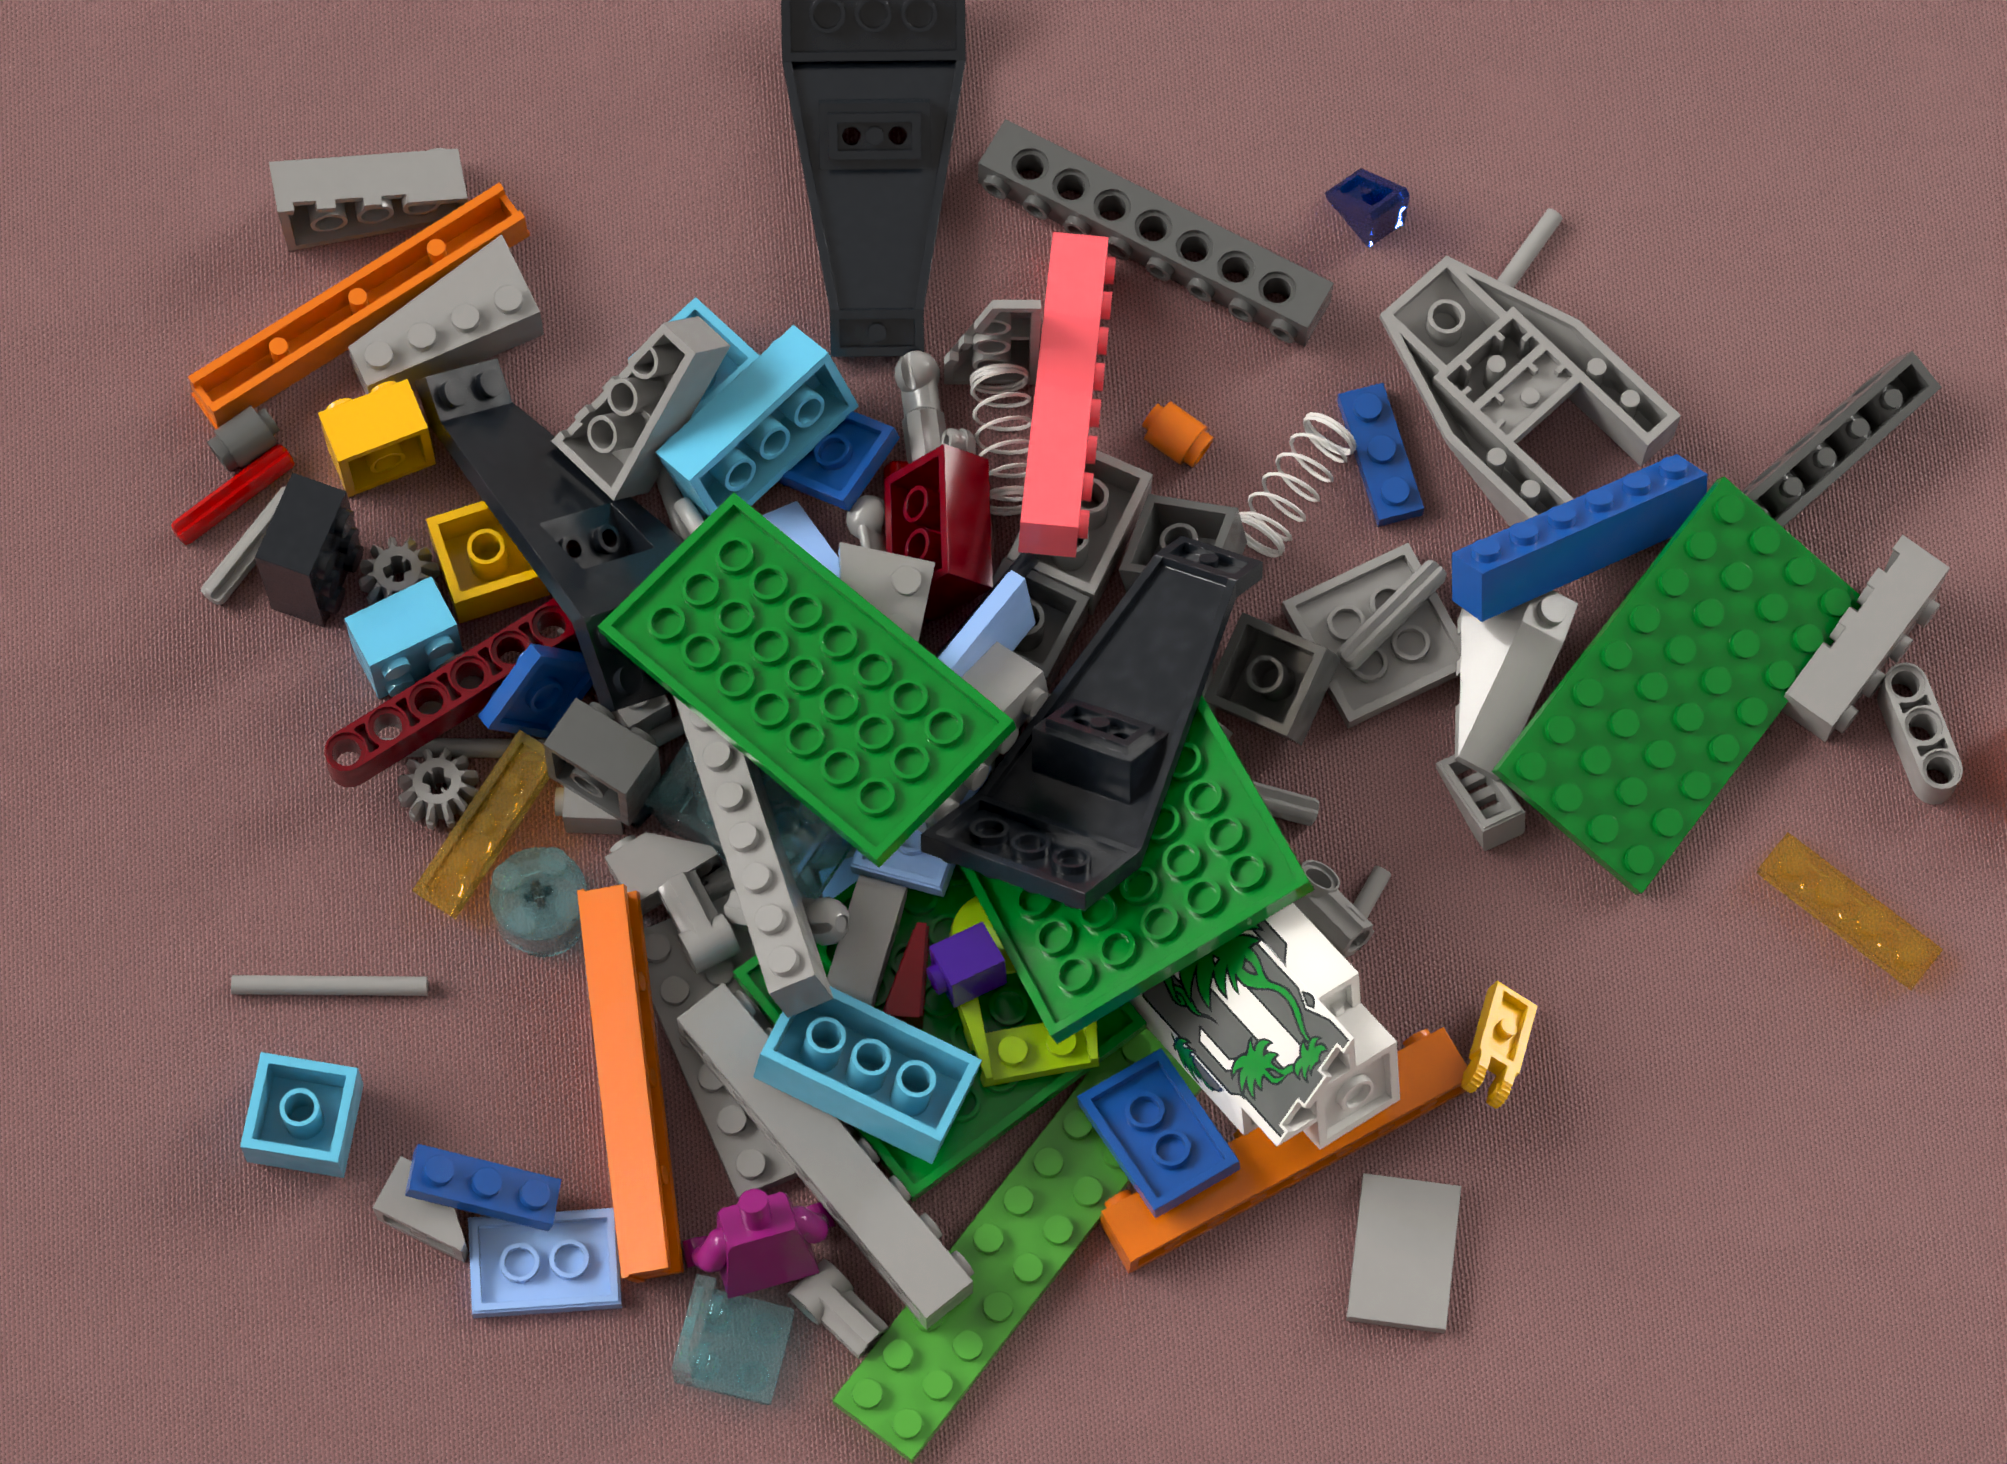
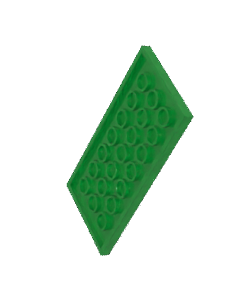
[1492,476,1861,895]
[598,492,1016,868]

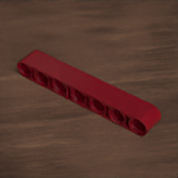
[324,598,581,787]

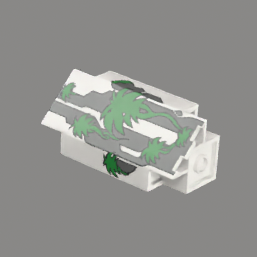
[1129,903,1400,1150]

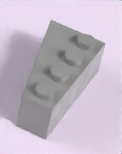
[269,148,468,251]
[348,234,544,394]
[551,316,730,501]
[1781,535,1950,742]
[838,542,935,642]

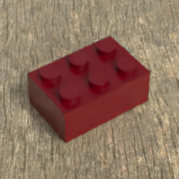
[884,444,994,621]

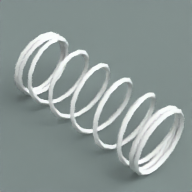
[969,363,1032,516]
[1239,412,1357,558]

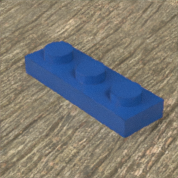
[1337,383,1424,527]
[405,1144,562,1231]

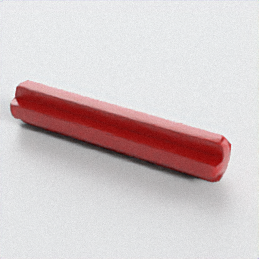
[171,444,295,545]

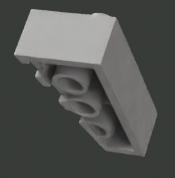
[917,642,1049,833]

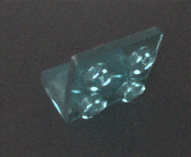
[671,1274,795,1405]

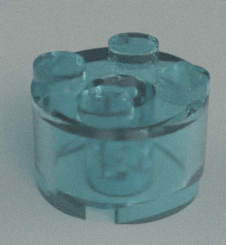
[489,847,588,958]

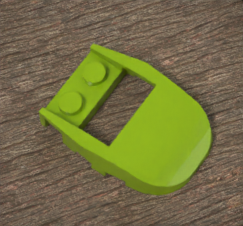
[949,896,1099,1087]

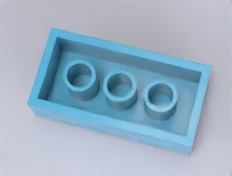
[655,325,859,519]
[753,986,982,1164]

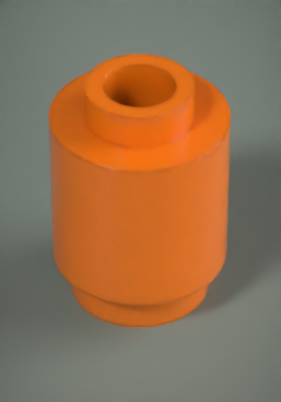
[1142,401,1214,468]

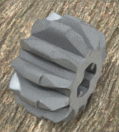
[359,536,440,606]
[398,746,480,830]

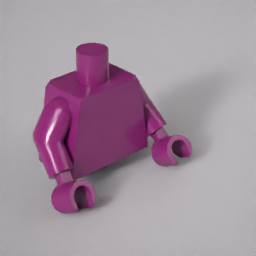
[682,1189,836,1299]

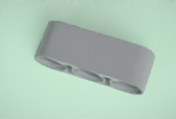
[1877,662,1963,805]
[827,875,908,1007]

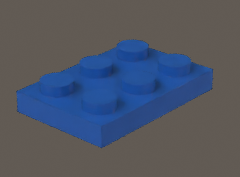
[1077,1048,1240,1219]

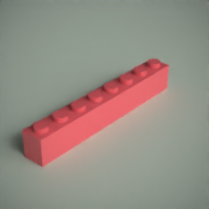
[1018,232,1116,558]

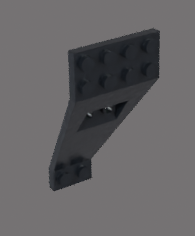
[781,0,966,357]
[415,358,684,712]
[921,536,1263,911]

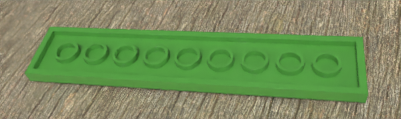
[832,1028,1202,1464]

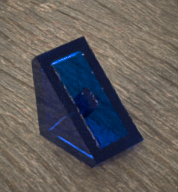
[1325,168,1410,248]

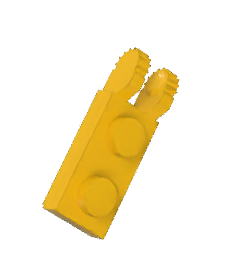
[1461,981,1537,1109]

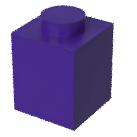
[926,921,1007,1008]

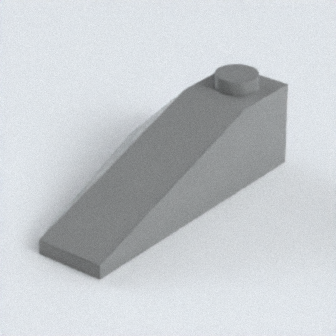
[944,300,1041,385]
[1454,590,1578,781]

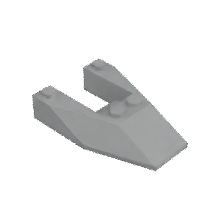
[1379,256,1681,527]

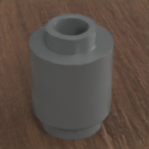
[207,405,280,472]

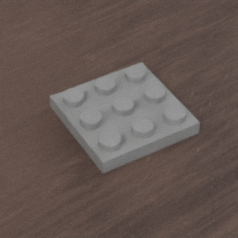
[1281,543,1461,728]

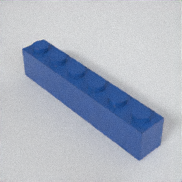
[1452,454,1707,622]

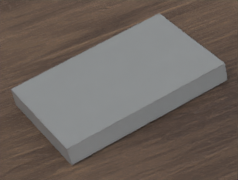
[1346,1173,1461,1334]

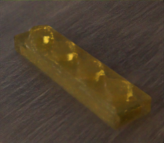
[412,729,550,920]
[1757,832,1943,991]

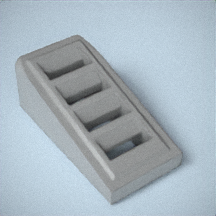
[1436,754,1525,851]

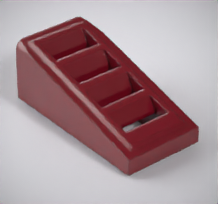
[883,922,930,1030]

